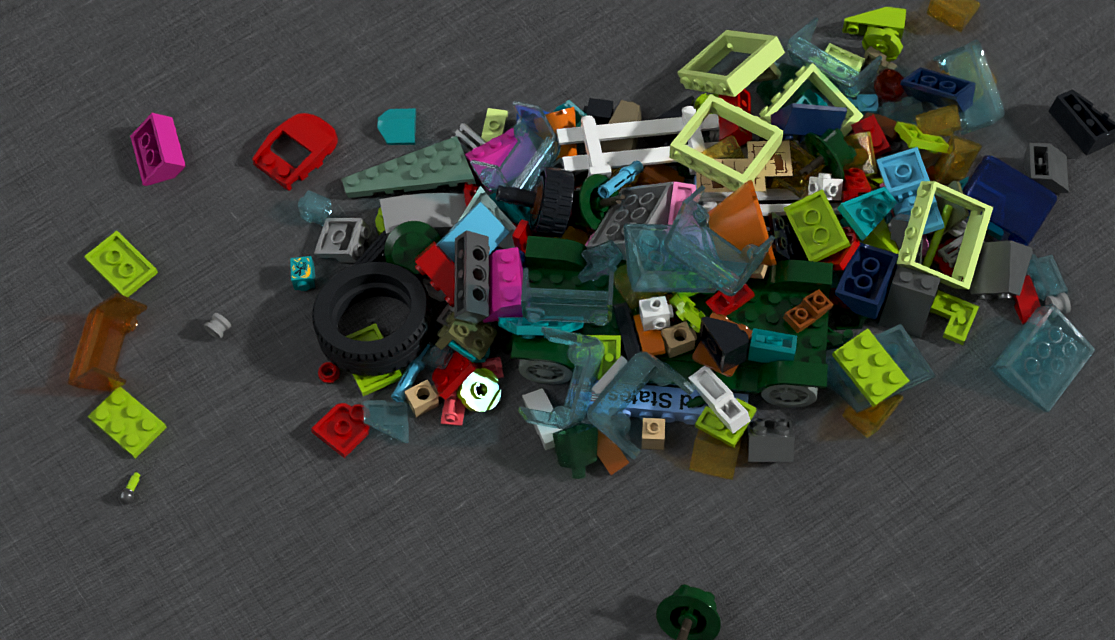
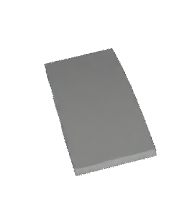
[380,193,467,237]

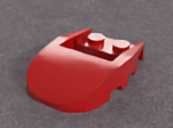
[252,113,338,191]

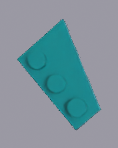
[837,186,897,242]

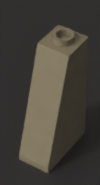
[600,100,642,175]

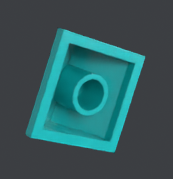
[748,328,797,363]

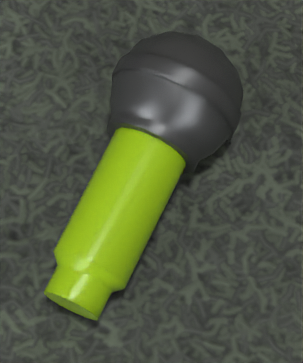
[118,472,140,504]

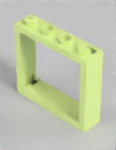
[677,30,785,97]
[759,63,864,173]
[669,94,783,191]
[896,181,993,289]

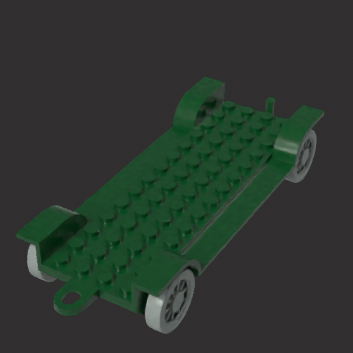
[511,236,853,408]

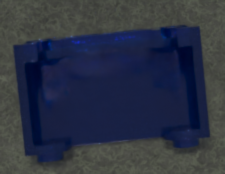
[962,155,1057,246]

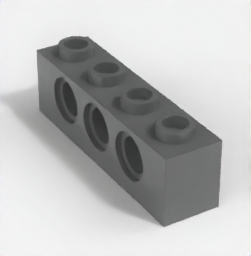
[454,230,490,324]

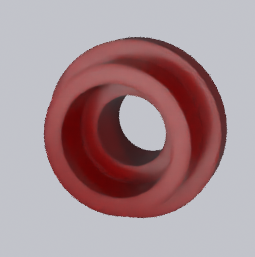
[318,362,340,383]

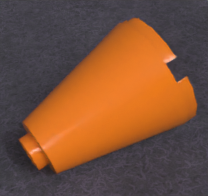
[535,107,577,161]

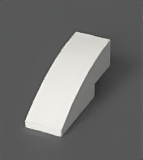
[688,366,751,434]
[522,388,566,450]

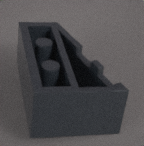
[1048,89,1115,156]

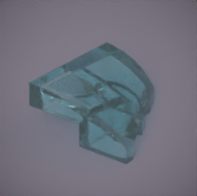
[362,400,409,443]

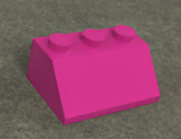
[130,113,186,186]
[465,126,543,192]
[483,247,527,323]

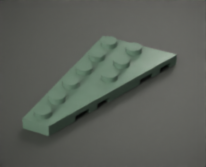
[341,136,476,198]

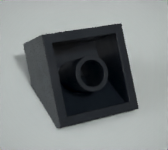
[699,316,749,373]

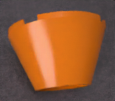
[706,180,777,266]

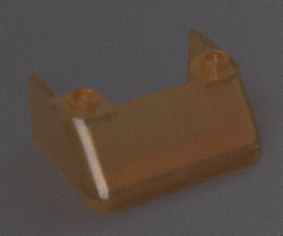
[68,293,148,392]

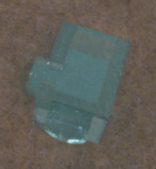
[298,190,333,226]

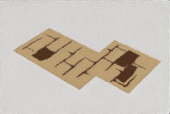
[696,141,793,193]

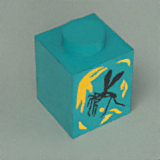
[290,256,315,291]

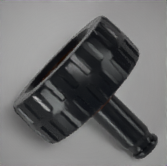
[496,166,574,238]

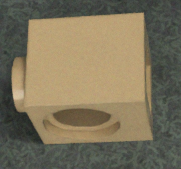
[661,321,697,358]
[404,379,440,417]
[641,418,665,450]

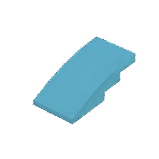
[877,147,944,234]
[437,201,510,263]

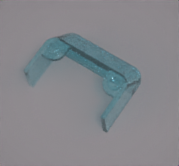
[786,17,883,97]
[933,39,1005,135]
[470,101,561,193]
[664,185,775,296]
[521,268,614,326]
[518,327,605,429]
[587,351,696,460]

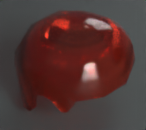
[874,69,904,101]

